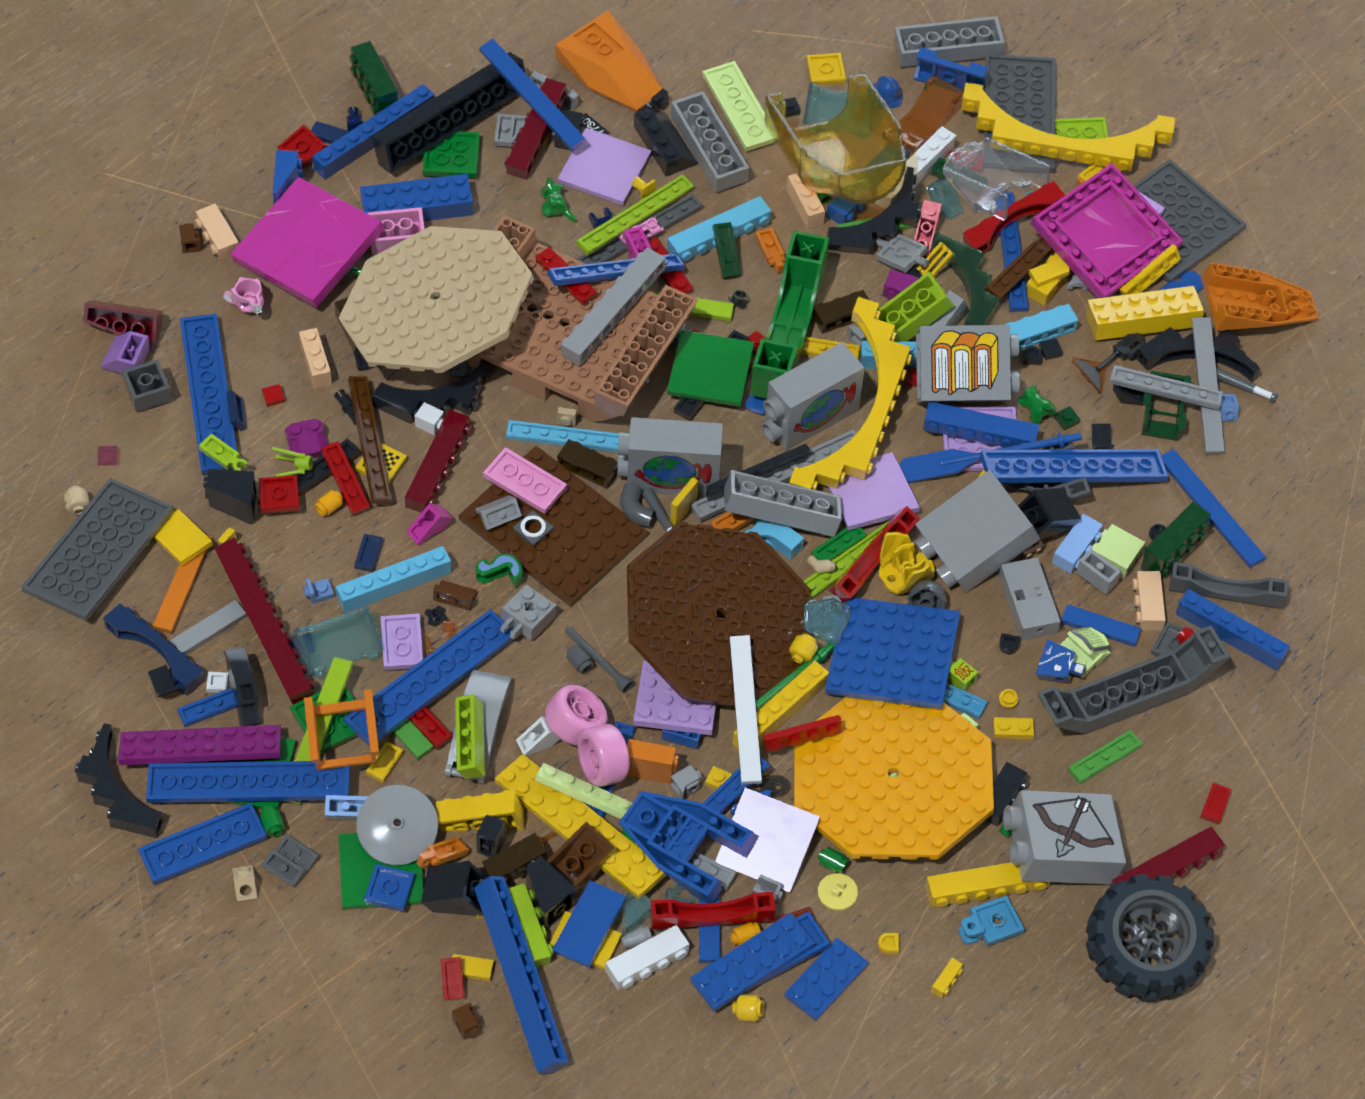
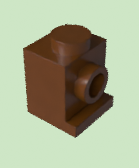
[179,223,201,253]
[452,1002,480,1040]

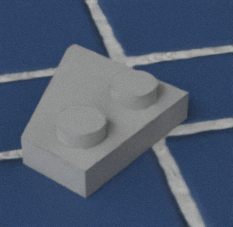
[494,113,526,147]

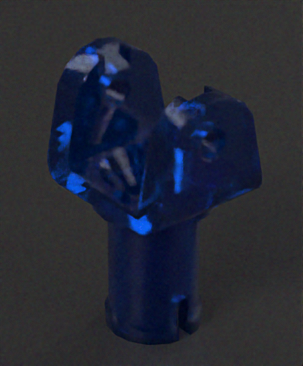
[346,106,363,132]
[588,207,612,229]

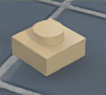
[557,407,577,426]

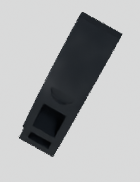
[224,648,261,726]

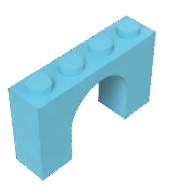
[745,519,804,560]

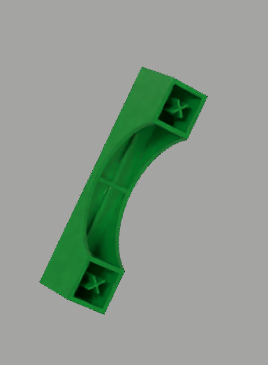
[750,231,829,398]

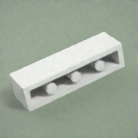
[605,925,689,991]

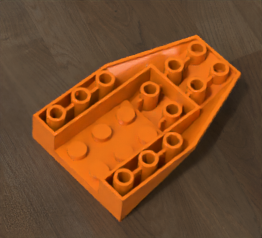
[555,10,662,112]
[1201,262,1319,331]

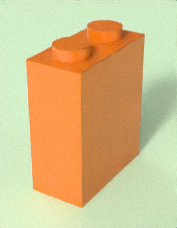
[627,739,679,784]

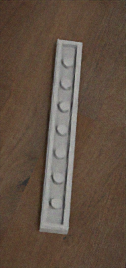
[1191,317,1225,455]

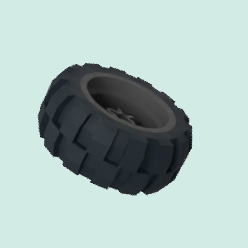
[1086,874,1214,1002]

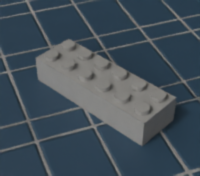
[893,16,1005,67]
[671,91,749,192]
[724,470,842,537]

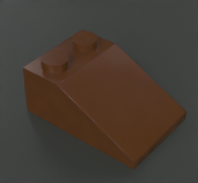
[547,822,615,897]

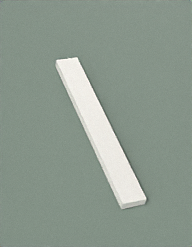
[730,635,762,785]

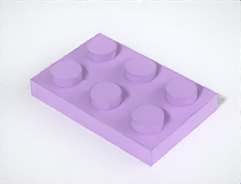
[381,614,423,670]

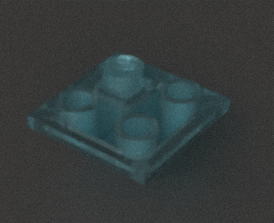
[804,598,850,645]

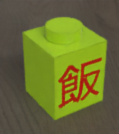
[948,658,978,691]

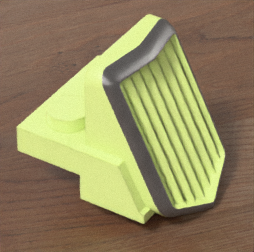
[1060,627,1111,678]

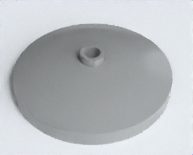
[357,785,438,866]

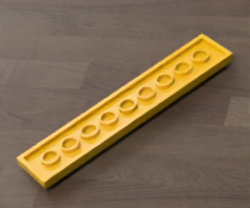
[495,754,666,900]

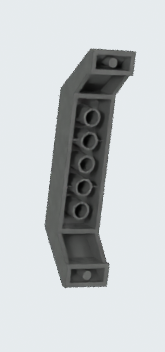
[1037,625,1230,734]

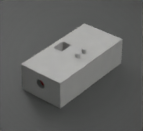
[998,557,1060,641]

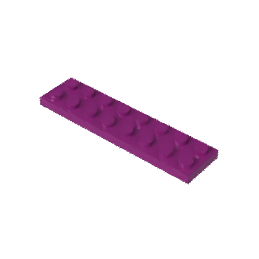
[118,725,281,765]

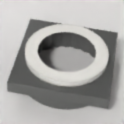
[513,510,554,546]

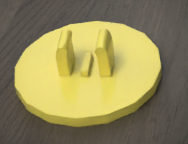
[818,873,858,911]

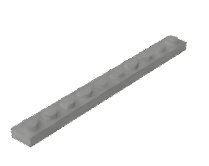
[691,429,856,522]

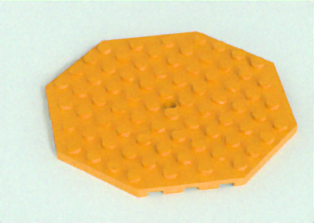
[794,696,994,860]

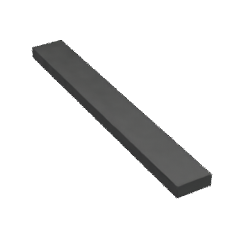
[576,194,703,264]

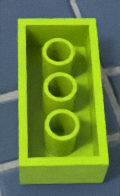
[878,271,955,342]

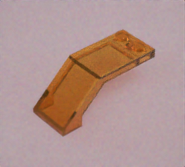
[884,75,964,152]

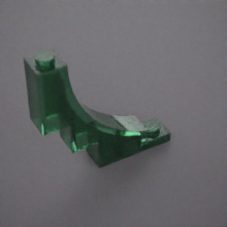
[931,232,1000,326]

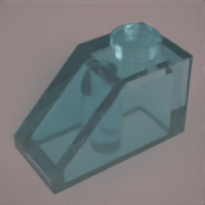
[926,179,963,220]
[622,893,651,936]

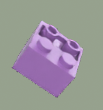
[101,331,150,374]

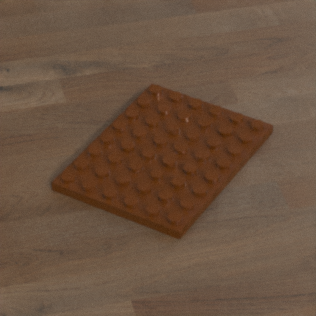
[458,446,649,607]

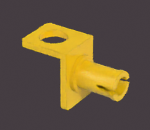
[631,176,666,215]

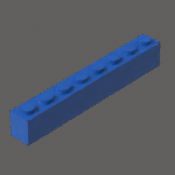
[313,84,435,180]

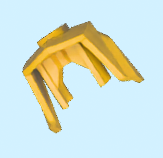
[879,532,935,594]

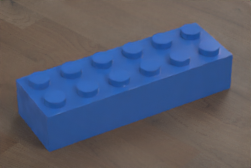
[360,174,473,221]

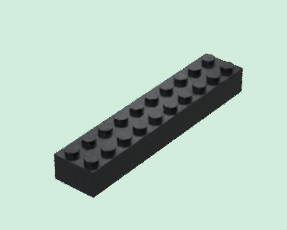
[372,52,526,173]

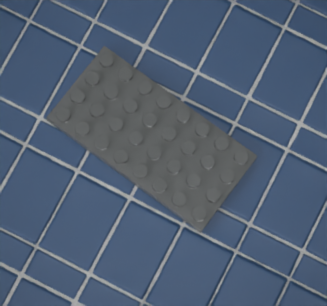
[983,54,1055,172]
[21,478,174,621]

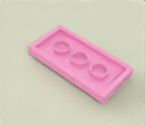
[483,447,567,514]

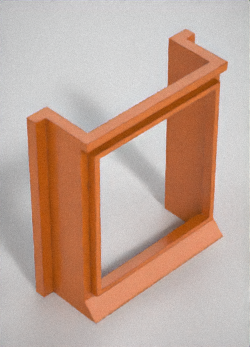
[304,689,379,770]

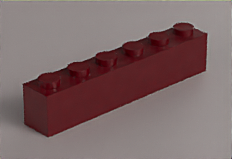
[504,78,567,180]
[405,410,472,513]
[1110,826,1225,887]

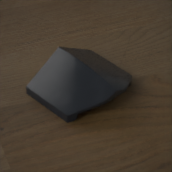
[1113,384,1144,406]

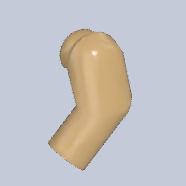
[807,555,835,573]

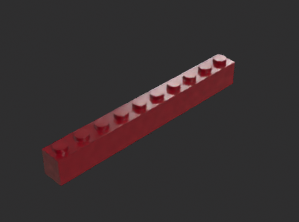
[214,537,315,705]

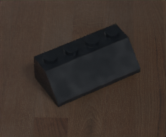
[634,107,698,177]

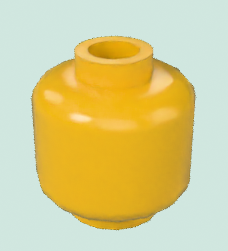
[789,634,818,664]
[732,995,764,1022]

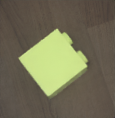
[1092,524,1145,580]

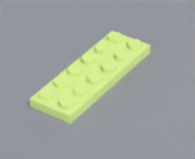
[702,61,778,152]

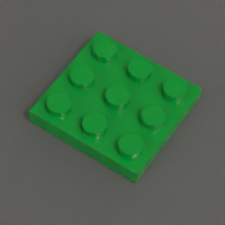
[422,130,480,178]
[290,686,358,755]

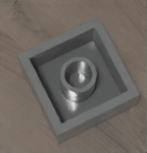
[122,359,172,412]

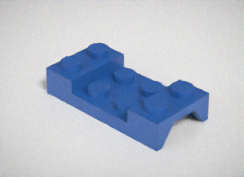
[913,47,988,94]

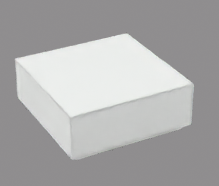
[206,672,229,693]

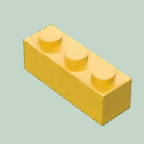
[931,958,963,998]

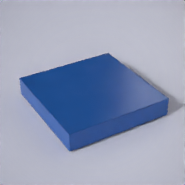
[364,864,415,912]

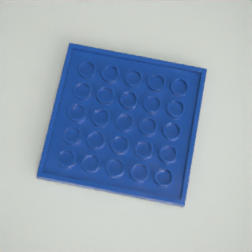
[825,597,960,709]

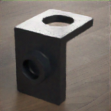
[1091,423,1114,449]
[148,665,178,697]

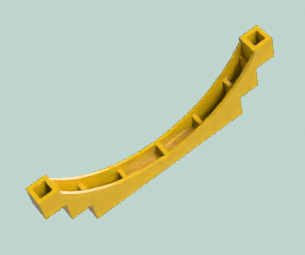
[961,83,1175,171]
[789,297,912,490]

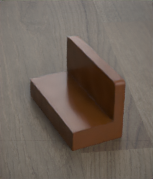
[433,580,477,611]

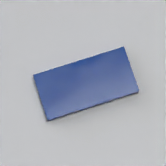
[552,880,627,968]

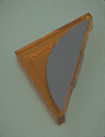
[1072,357,1106,394]

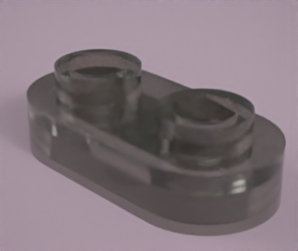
[748,775,788,797]

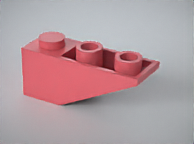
[914,200,942,256]

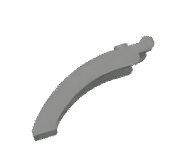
[444,670,512,784]

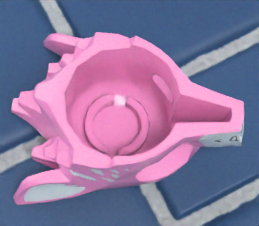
[223,277,264,315]

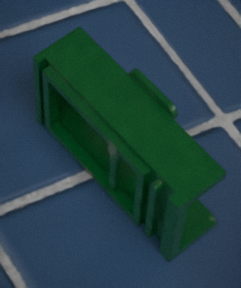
[1141,371,1191,441]

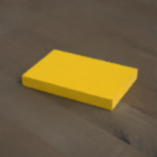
[153,509,213,566]
[550,911,622,970]

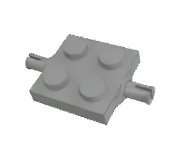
[875,234,929,273]

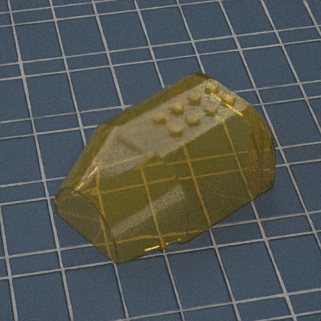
[765,73,906,204]

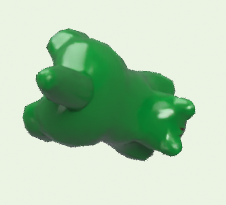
[541,177,577,222]
[1017,384,1056,423]

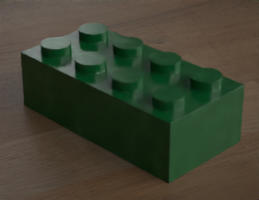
[349,41,398,114]
[1141,501,1211,579]

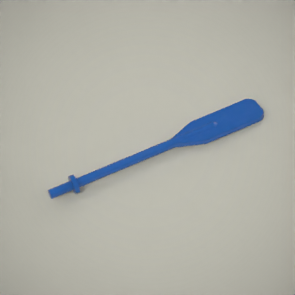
[900,433,1082,483]

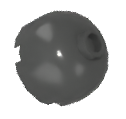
[908,580,947,609]

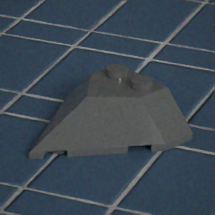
[1007,433,1091,499]

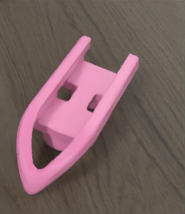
[619,217,664,245]

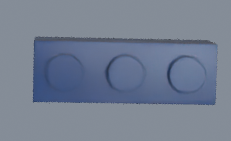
[662,729,701,749]

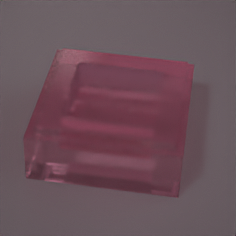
[97,445,118,466]

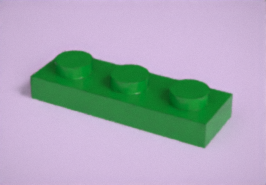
[811,527,867,561]

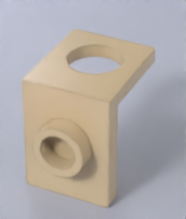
[232,865,257,901]

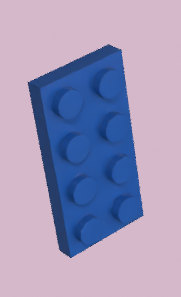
[784,938,869,1022]

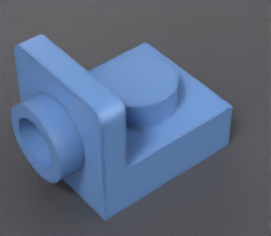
[1220,394,1239,421]
[303,578,334,604]

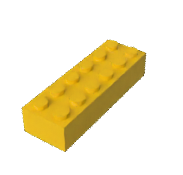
[1086,286,1204,341]

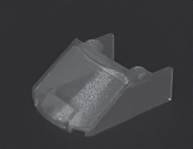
[943,137,1050,220]

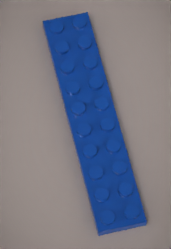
[180,313,239,475]
[980,449,1169,483]
[344,609,513,747]
[146,761,350,803]

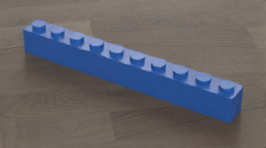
[474,876,569,1074]

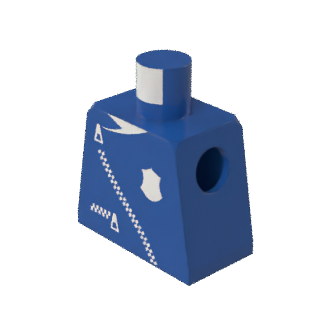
[1036,639,1085,683]

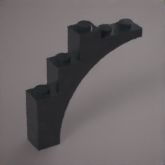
[827,167,921,254]
[1136,327,1260,382]
[372,360,492,424]
[75,723,163,838]

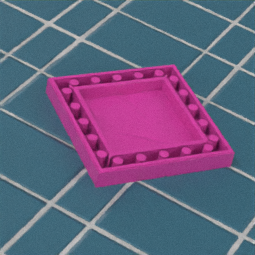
[1031,163,1183,298]
[231,177,384,308]

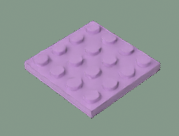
[633,661,716,735]

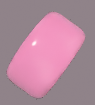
[545,685,607,746]
[577,724,629,787]

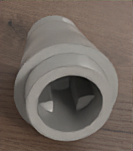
[621,925,652,949]

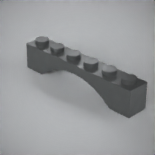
[1169,562,1289,609]

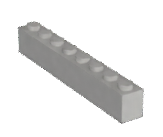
[561,247,665,366]

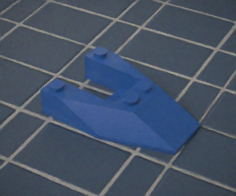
[619,791,755,903]

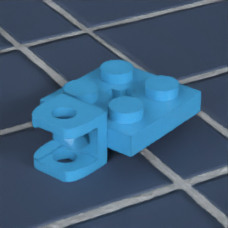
[958,896,1025,946]

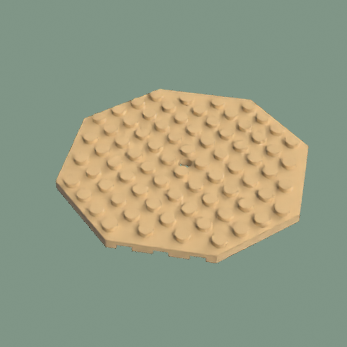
[339,226,534,373]

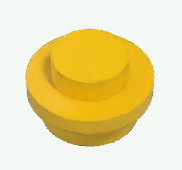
[999,689,1018,708]

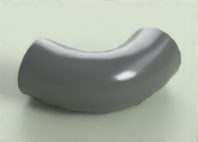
[620,483,655,528]

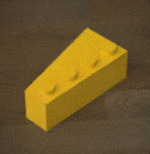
[436,790,524,832]

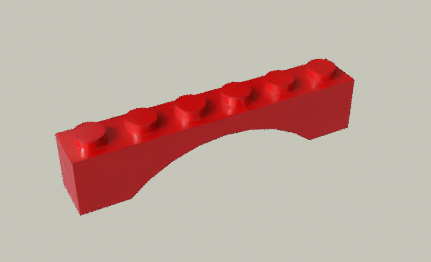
[963,180,1065,258]
[829,506,920,603]
[650,892,775,930]

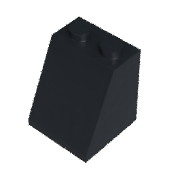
[203,469,257,524]
[1017,488,1081,540]
[526,857,575,931]
[421,861,488,916]

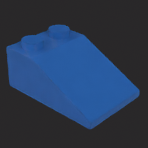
[273,150,303,204]

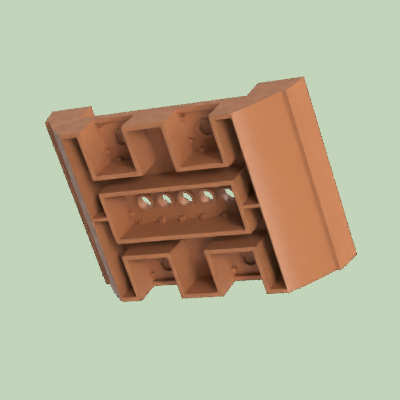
[464,215,698,422]

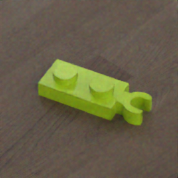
[199,434,248,471]

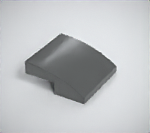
[261,834,320,887]

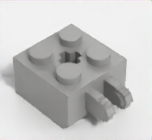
[500,584,557,640]

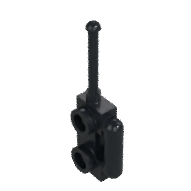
[1095,333,1146,371]

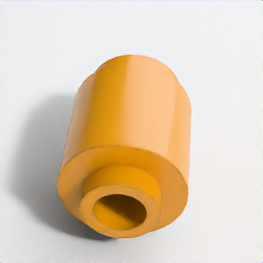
[314,490,343,517]
[730,922,761,946]

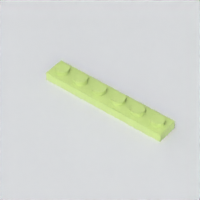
[535,763,632,819]

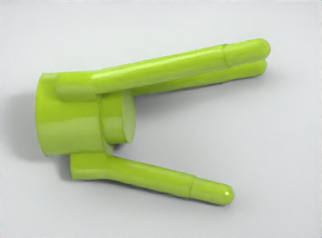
[271,447,313,477]

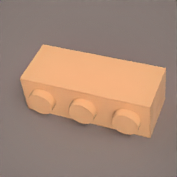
[787,171,825,229]
[194,203,239,261]
[299,328,332,389]
[1132,571,1165,631]

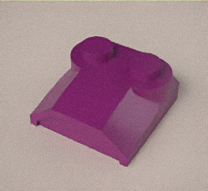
[285,419,328,464]

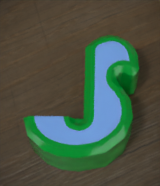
[475,553,523,588]

